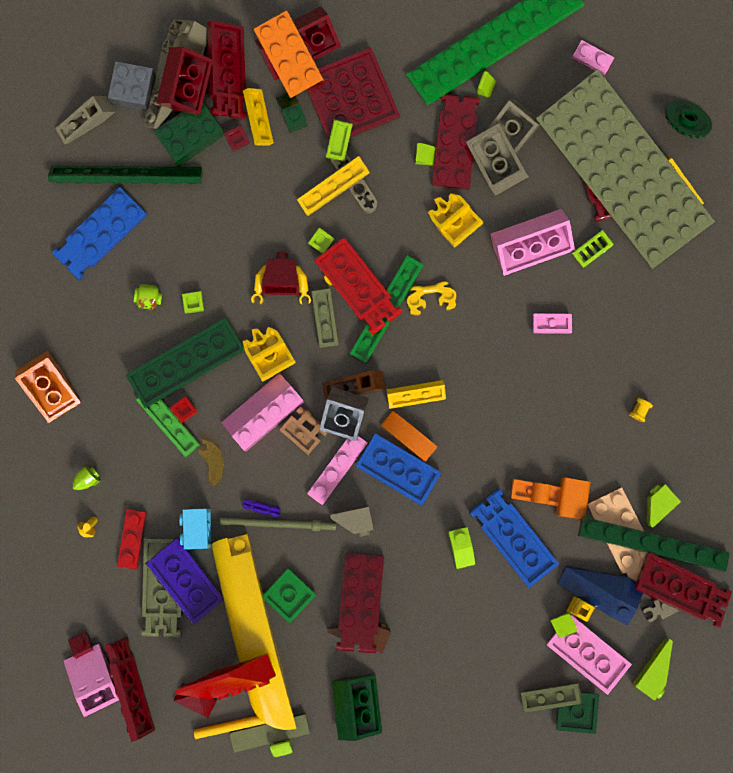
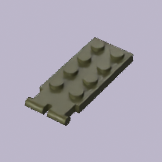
[141,538,184,637]

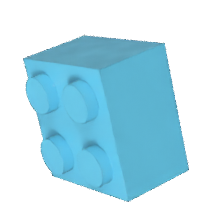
[180,509,212,549]

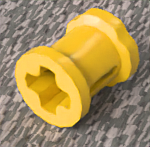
[629,398,653,423]

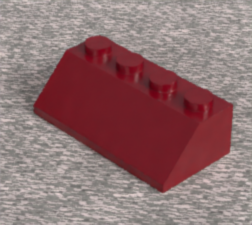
[255,6,341,80]

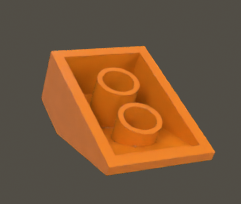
[15,350,81,423]

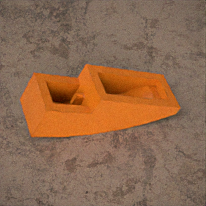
[381,411,438,462]

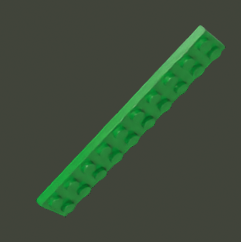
[406,0,584,106]

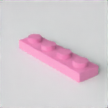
[307,436,368,505]

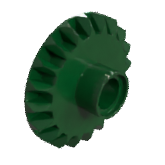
[665,101,712,139]

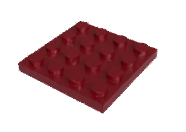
[307,48,400,141]

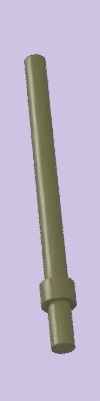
[220,517,336,531]

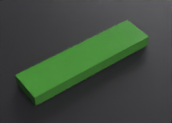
[135,398,200,457]

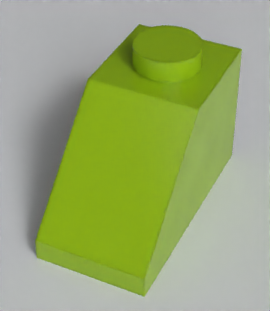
[646,484,681,528]
[447,527,475,569]

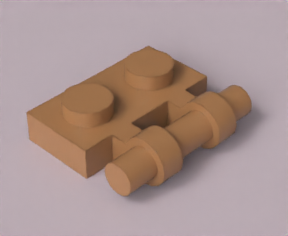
[280,406,328,455]

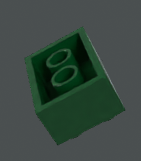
[154,103,225,167]

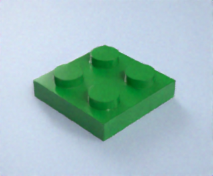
[263,568,316,624]

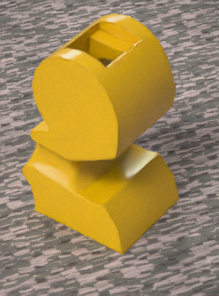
[567,596,595,622]

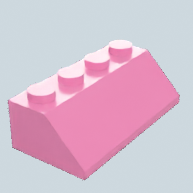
[490,209,575,276]
[221,373,304,452]

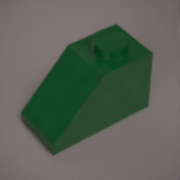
[276,94,307,133]

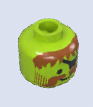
[134,284,162,310]

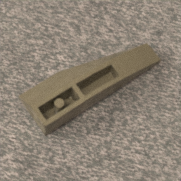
[143,19,208,129]

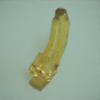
[198,439,224,486]

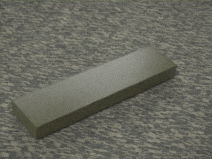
[229,713,310,753]

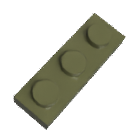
[312,289,339,348]
[521,683,583,713]

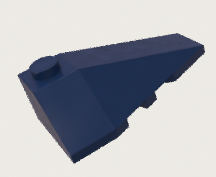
[557,566,643,626]

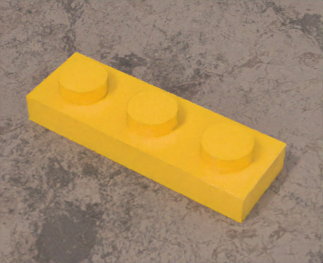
[243,88,274,146]
[387,380,446,409]

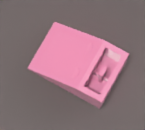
[64,644,119,717]

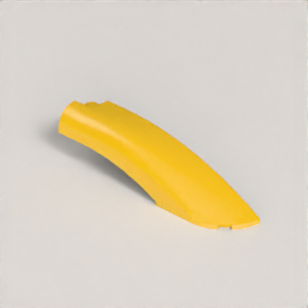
[211,534,297,730]

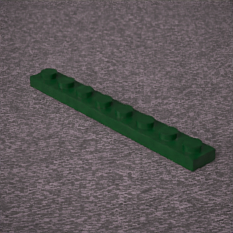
[48,166,203,185]
[578,517,730,572]

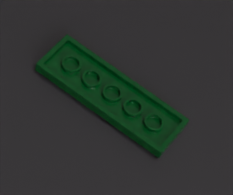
[126,317,245,409]

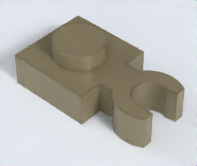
[642,600,679,622]

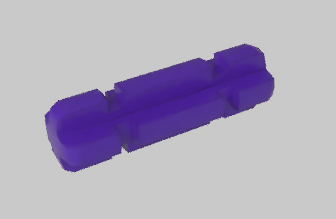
[242,498,280,517]

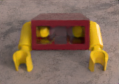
[251,251,311,305]

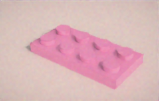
[546,614,632,695]

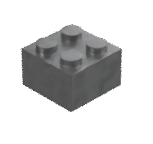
[108,61,155,111]
[319,387,369,441]

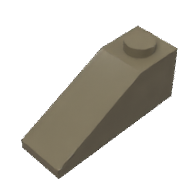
[55,96,115,144]

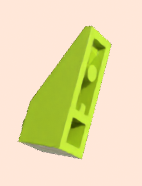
[632,637,673,701]

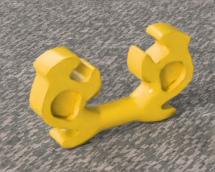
[407,281,456,315]

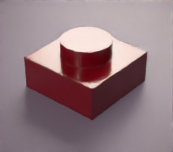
[224,125,250,152]
[68,631,93,659]

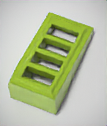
[572,230,614,268]

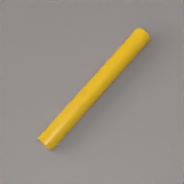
[194,716,266,739]

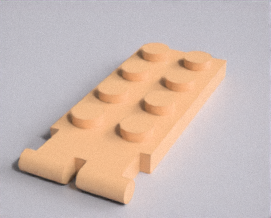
[587,487,646,581]

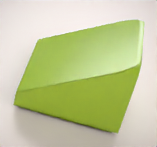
[477,71,496,98]
[415,143,436,166]
[550,612,578,638]
[270,739,293,757]

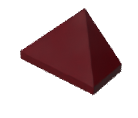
[174,683,217,718]

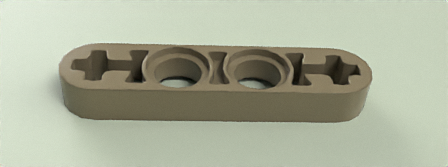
[330,153,377,214]

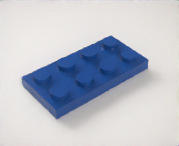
[356,433,441,506]

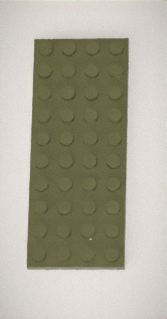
[536,69,715,269]

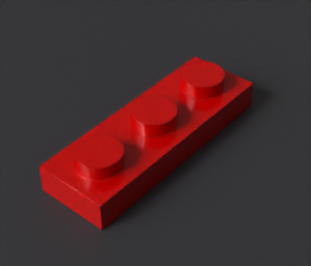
[117,509,147,570]

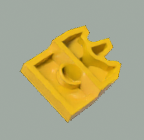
[428,193,483,248]
[243,327,296,381]

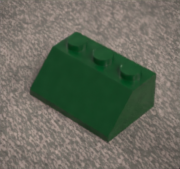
[332,674,382,741]

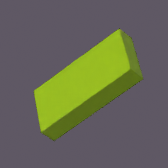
[326,120,353,162]

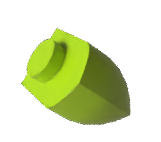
[73,466,101,490]

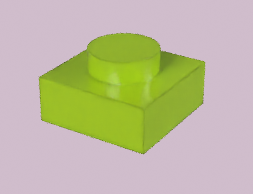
[308,228,335,254]
[182,291,204,314]

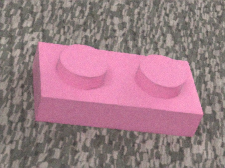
[572,40,615,76]
[533,314,572,334]

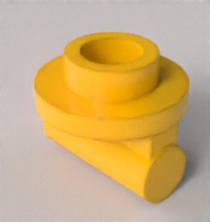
[77,516,98,537]

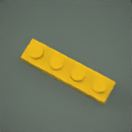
[297,156,371,216]

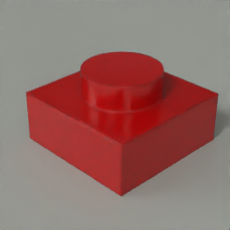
[170,396,197,424]

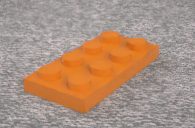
[253,11,323,98]

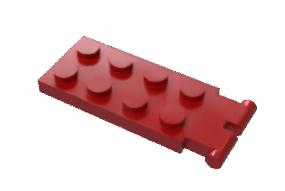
[314,237,403,336]

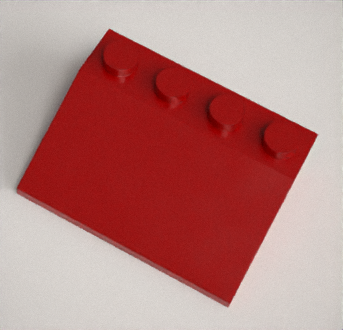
[175,653,276,700]

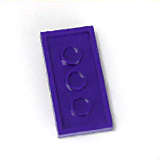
[145,538,224,624]

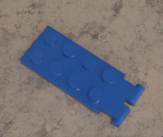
[52,187,147,280]
[469,488,559,588]

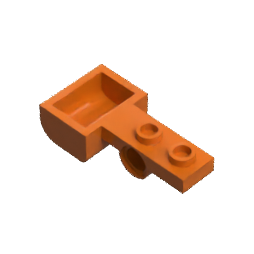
[510,478,591,520]

